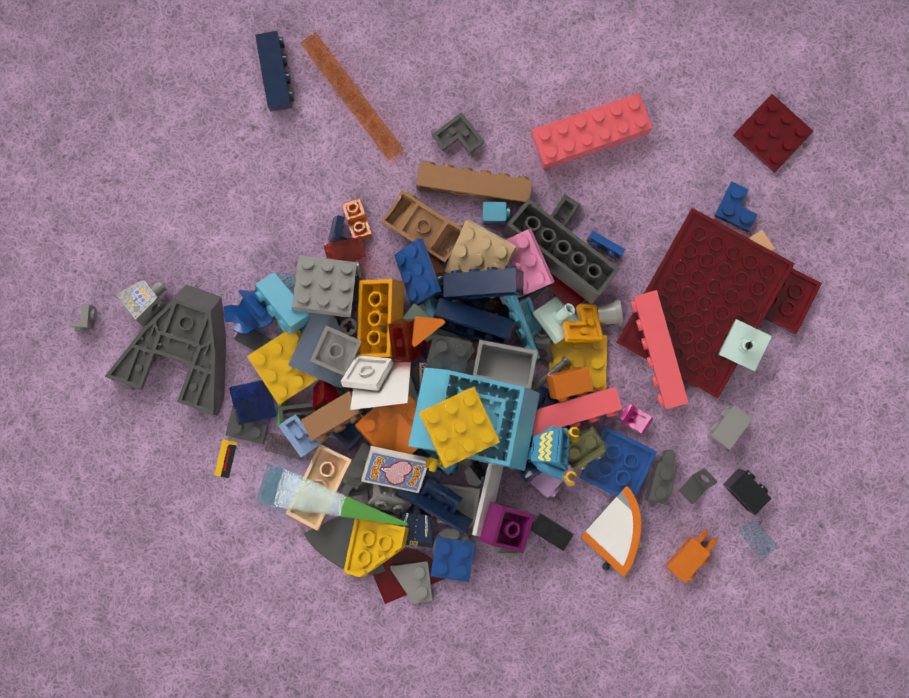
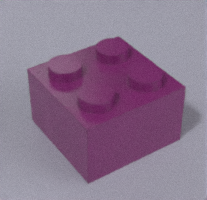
[479,502,535,553]

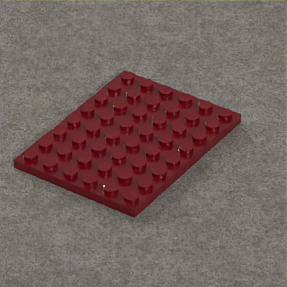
[616,208,795,399]

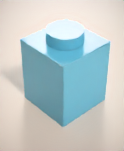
[483,202,510,225]

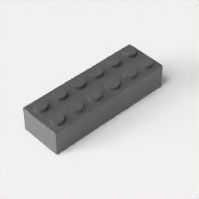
[502,199,620,304]

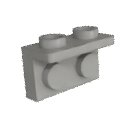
[368,484,411,514]

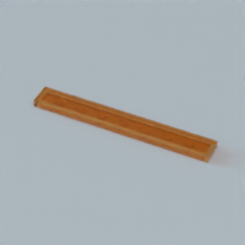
[300,32,404,161]

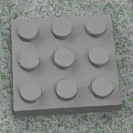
[292,255,357,317]

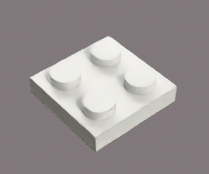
[341,355,393,391]

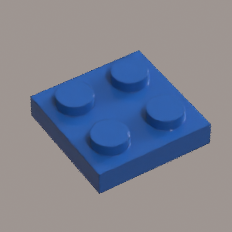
[431,536,475,582]

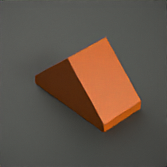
[412,316,446,347]

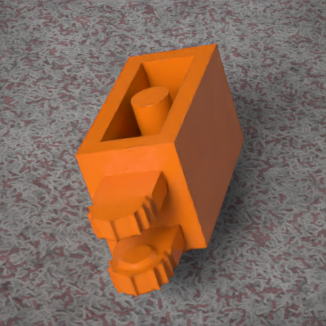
[664,529,718,583]

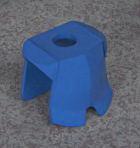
[223,290,275,334]

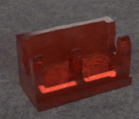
[324,236,366,261]

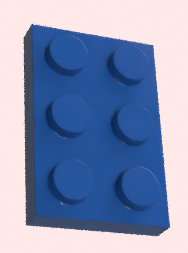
[394,238,442,307]

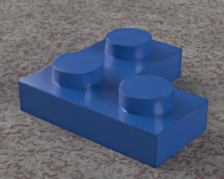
[714,181,758,232]

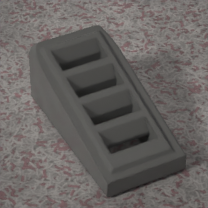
[551,194,581,227]

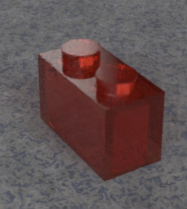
[388,319,421,362]

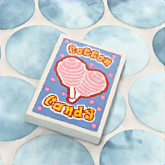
[361,446,428,493]

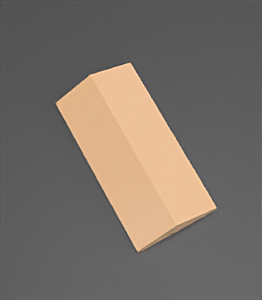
[286,444,353,531]

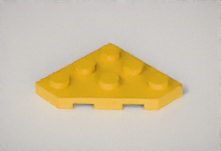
[343,518,409,577]

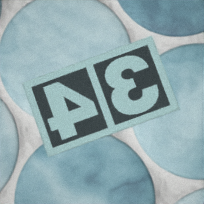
[739,518,778,560]

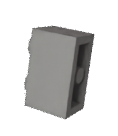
[708,405,753,450]

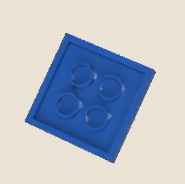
[579,426,657,498]

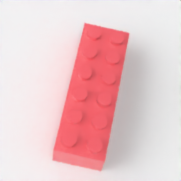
[531,93,652,170]

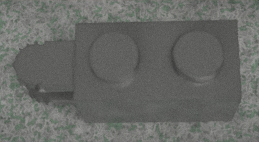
[645,449,677,505]

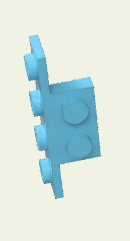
[502,296,542,360]

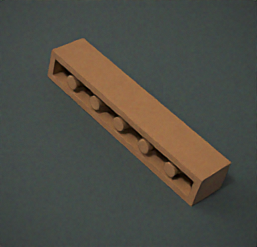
[416,161,532,206]

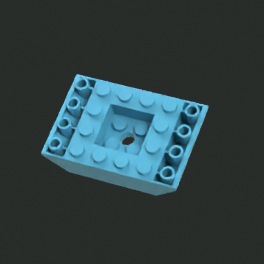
[408,368,540,471]

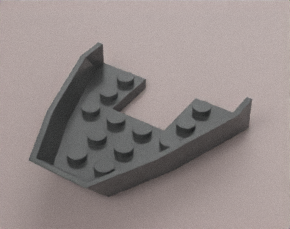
[105,285,226,416]

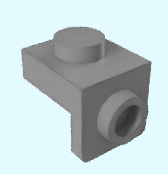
[69,304,97,332]

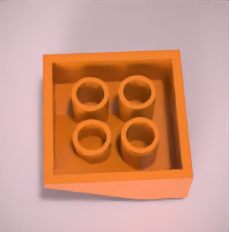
[354,394,418,454]

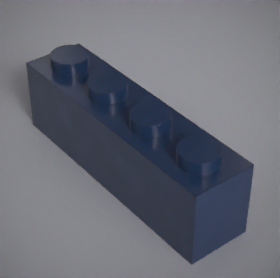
[255,31,295,112]
[443,265,524,300]
[433,298,514,345]

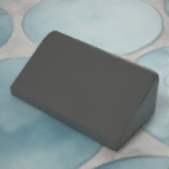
[234,329,273,351]

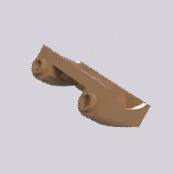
[381,190,463,265]

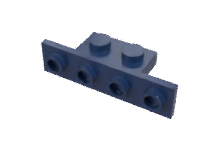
[397,478,473,534]

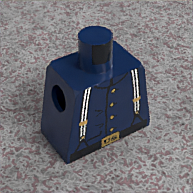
[400,504,433,548]

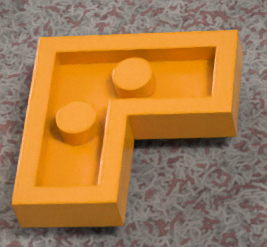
[562,304,603,343]

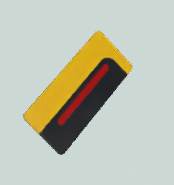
[214,439,237,478]

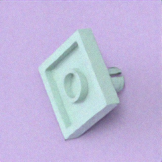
[532,297,578,344]
[718,319,772,371]

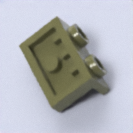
[568,427,607,472]

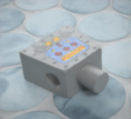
[117,280,167,327]

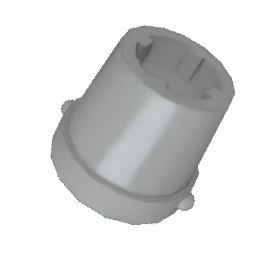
[598,299,623,327]

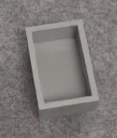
[473,340,538,389]

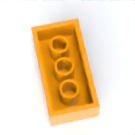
[357,279,404,359]

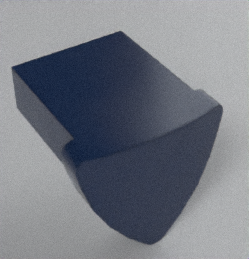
[328,215,351,245]

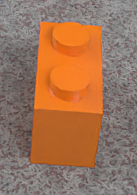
[546,366,593,402]

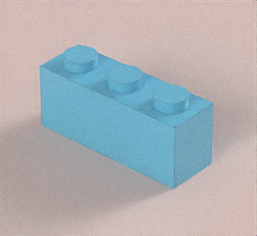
[254,272,310,335]

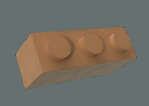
[301,391,367,442]

